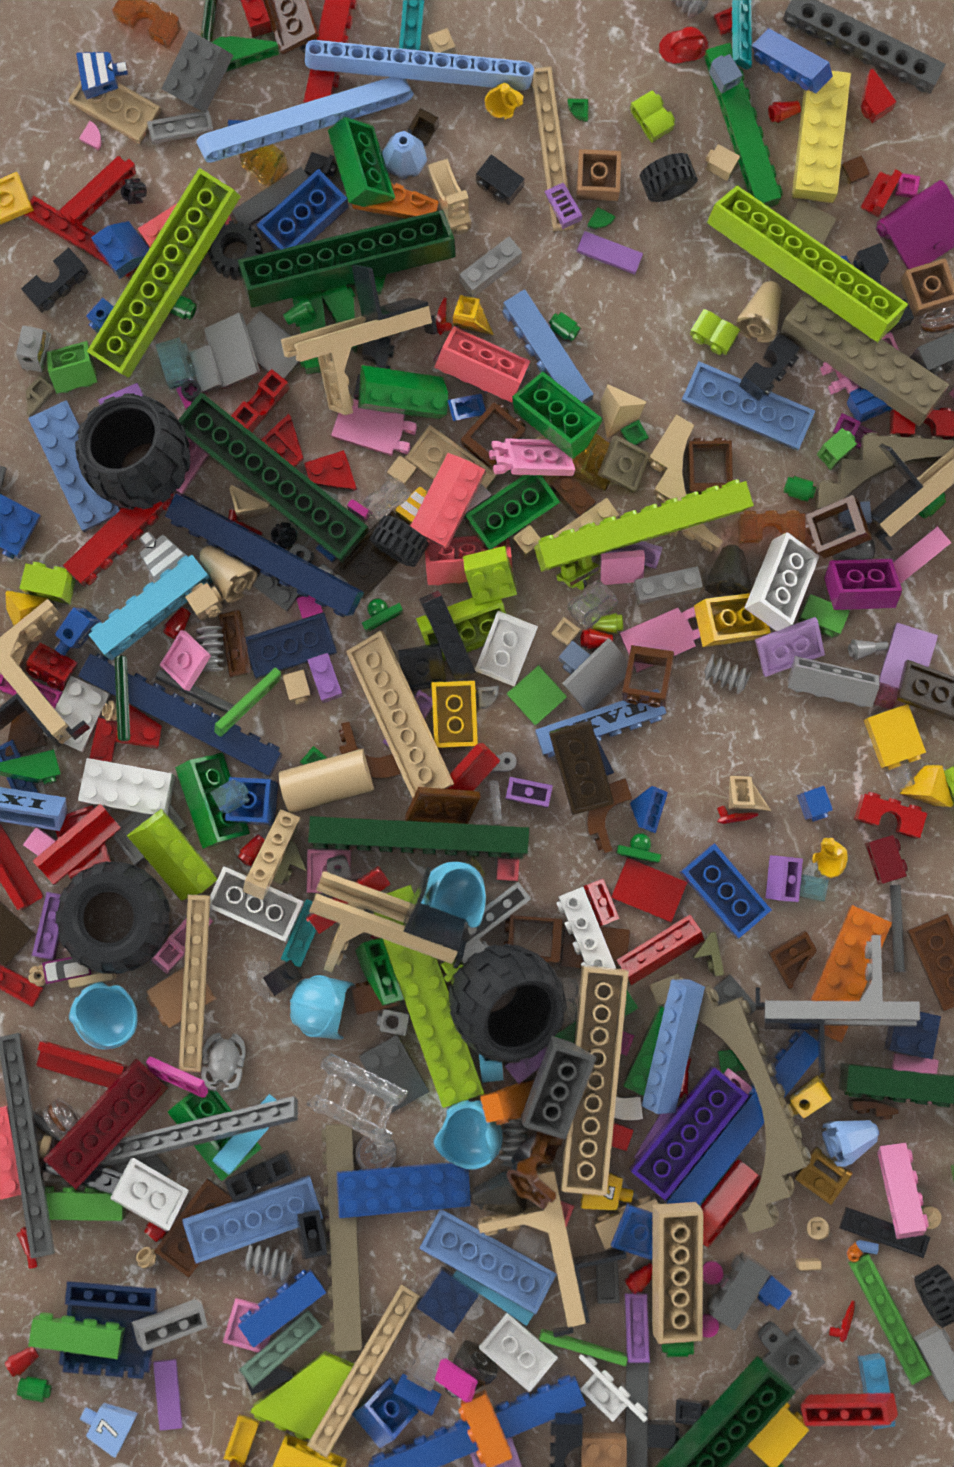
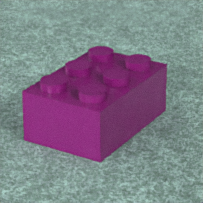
[824,559,902,610]

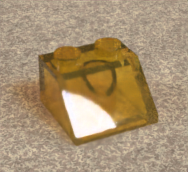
[239,144,289,186]
[572,433,610,491]

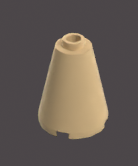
[736,281,782,342]
[199,546,258,603]

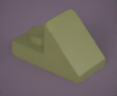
[273,841,307,885]
[692,932,724,976]

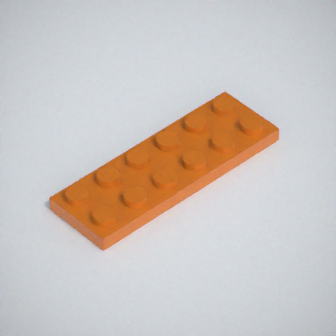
[810,905,892,1043]

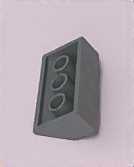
[521,1036,596,1139]

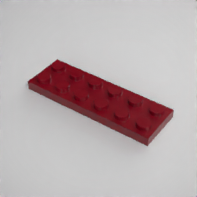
[43,1059,168,1189]

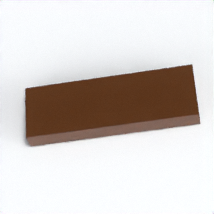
[219,610,251,678]

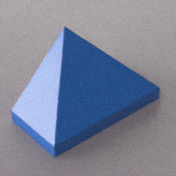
[448,394,486,421]
[630,786,668,833]

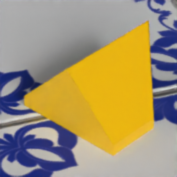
[453,295,494,335]
[5,590,49,626]
[899,765,953,807]

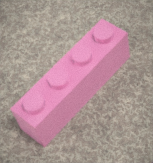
[877,1143,928,1239]

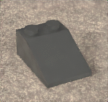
[359,1035,429,1113]

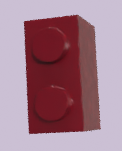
[864,835,908,885]

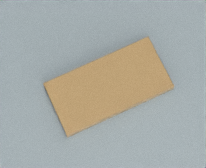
[68,81,162,144]
[405,425,498,489]

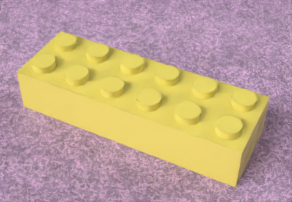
[792,71,851,203]

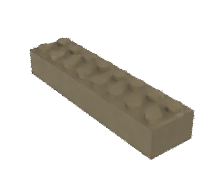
[780,293,949,427]

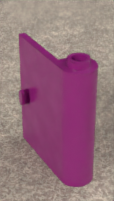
[876,180,954,270]

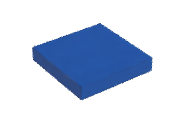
[611,1204,653,1260]

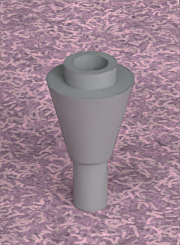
[848,639,889,661]

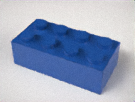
[257,169,349,251]
[679,843,772,939]

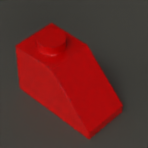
[860,69,897,123]

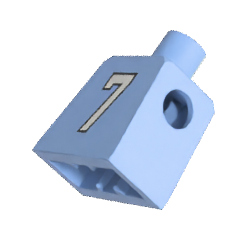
[80,1403,138,1457]

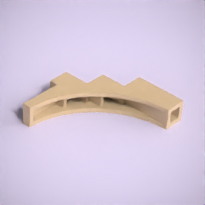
[648,414,723,552]

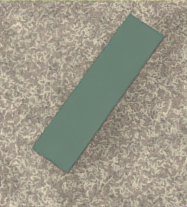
[239,1310,322,1388]

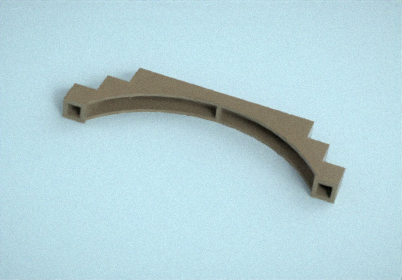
[815,432,954,511]
[650,973,811,1234]

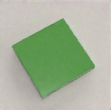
[507,665,567,726]

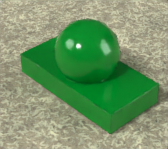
[362,598,403,633]
[616,833,661,864]

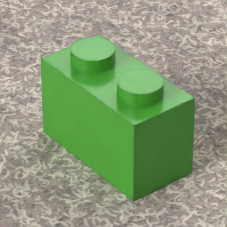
[816,428,857,470]
[797,594,850,638]

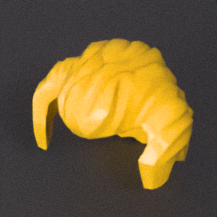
[484,83,524,119]
[812,838,848,878]

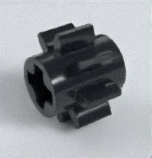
[121,178,147,205]
[271,522,297,549]

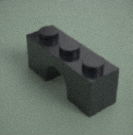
[21,247,89,313]
[739,334,800,401]
[354,337,395,400]
[224,1150,296,1202]

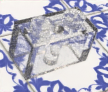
[405,1334,451,1392]

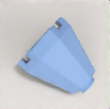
[382,131,427,180]
[822,1120,879,1167]

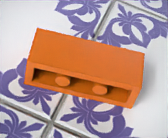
[480,1080,535,1125]
[458,1390,513,1467]

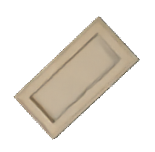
[68,973,116,988]

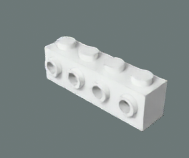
[556,887,616,969]

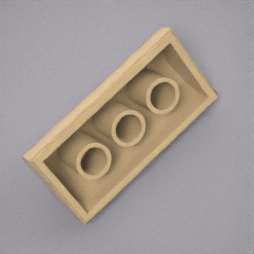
[279,749,375,813]

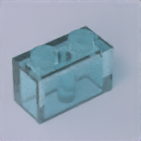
[155,337,196,390]

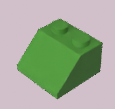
[47,341,97,394]

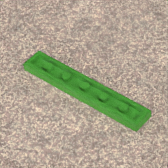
[848,1253,932,1385]

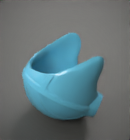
[421,862,486,928]
[290,975,355,1040]
[69,982,138,1050]
[434,1100,503,1170]

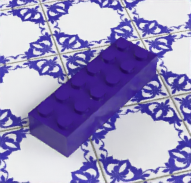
[629,1066,749,1200]

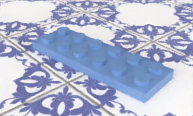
[681,361,815,451]
[28,400,120,532]
[182,1175,323,1263]
[419,1209,556,1314]

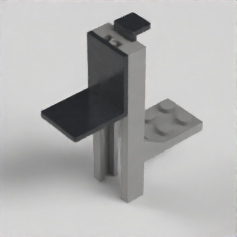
[755,935,920,1078]

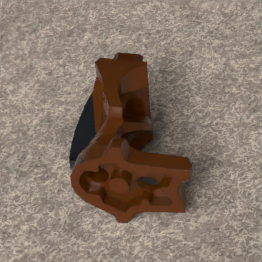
[507,1131,564,1210]

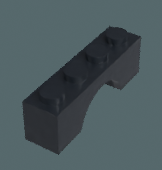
[853,243,914,334]
[419,590,476,681]
[549,1413,583,1467]

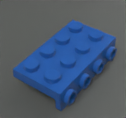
[0,494,41,560]

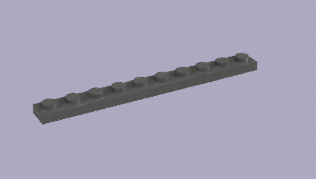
[0,1033,55,1259]
[99,1096,298,1167]

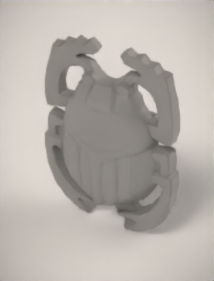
[201,1033,246,1092]

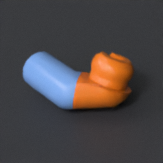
[847,1240,879,1262]

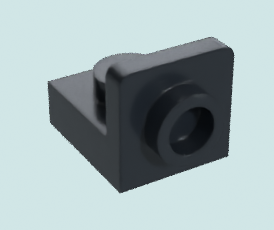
[304,152,337,179]
[675,1398,710,1425]

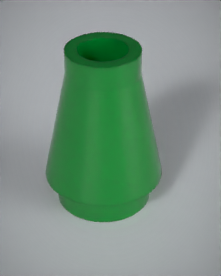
[283,298,316,325]

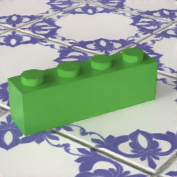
[45,1186,126,1221]
[28,1312,125,1359]

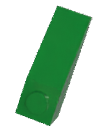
[212,36,280,72]
[322,285,358,353]
[0,749,61,785]
[355,938,404,1006]

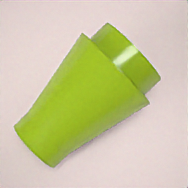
[592,613,624,634]

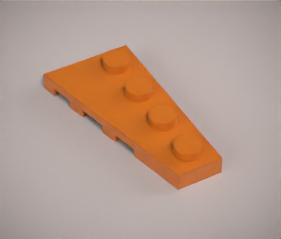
[352,183,439,219]

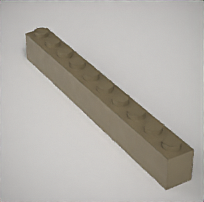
[321,1122,363,1352]

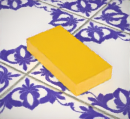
[223,1414,260,1464]

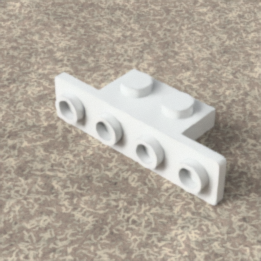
[579,1354,648,1422]

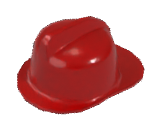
[659,27,708,64]

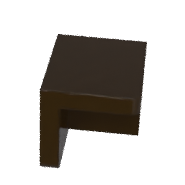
[408,108,439,146]

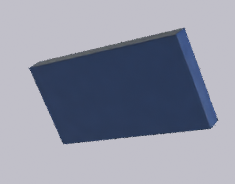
[245,612,337,679]

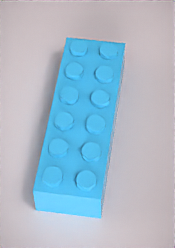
[88,555,212,661]

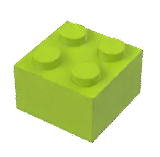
[463,546,517,605]
[20,562,76,605]

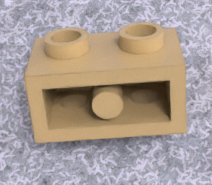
[185,583,224,621]

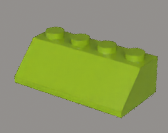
[416,597,506,661]
[127,808,218,901]

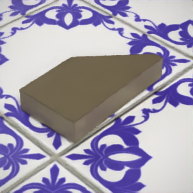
[26,375,56,417]

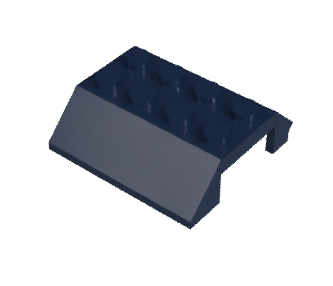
[59,1281,158,1379]

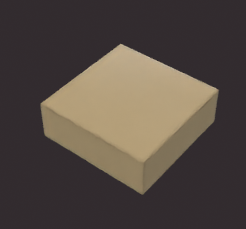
[387,455,417,485]
[551,617,581,646]
[795,1258,821,1271]

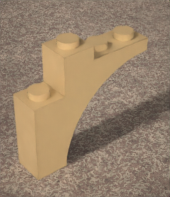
[428,159,471,235]

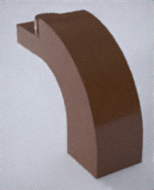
[339,722,401,780]
[586,778,632,854]

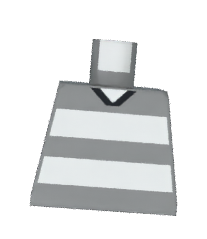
[140,532,186,582]

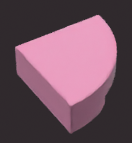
[80,121,101,150]
[724,1068,752,1094]

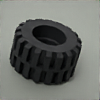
[640,153,698,202]
[208,220,263,280]
[370,515,429,567]
[914,1264,954,1328]

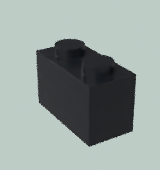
[476,154,525,205]

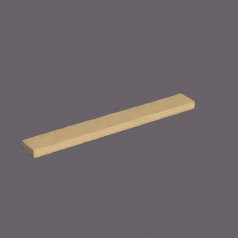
[532,67,574,232]
[179,895,211,1072]
[307,1285,420,1458]

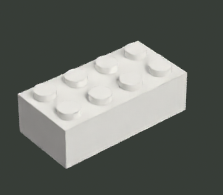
[745,532,819,631]
[78,758,176,815]
[210,866,305,942]

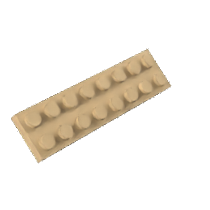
[346,631,454,798]

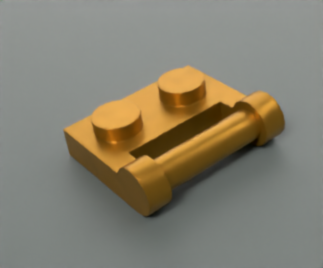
[794,1146,853,1205]

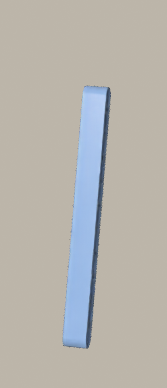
[305,40,534,90]
[196,77,413,163]

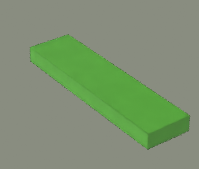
[214,667,281,737]
[539,1328,627,1366]

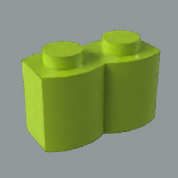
[629,90,675,143]
[690,309,740,355]

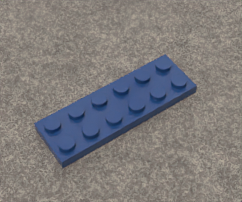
[336,1162,471,1218]

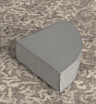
[477,686,499,710]

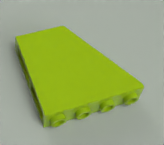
[250,1351,354,1448]

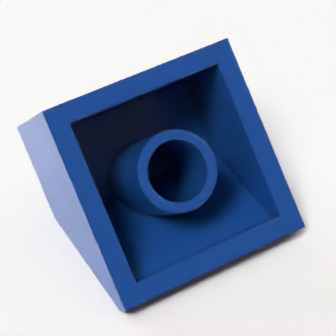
[91,221,149,279]
[225,777,278,826]
[352,1377,418,1448]

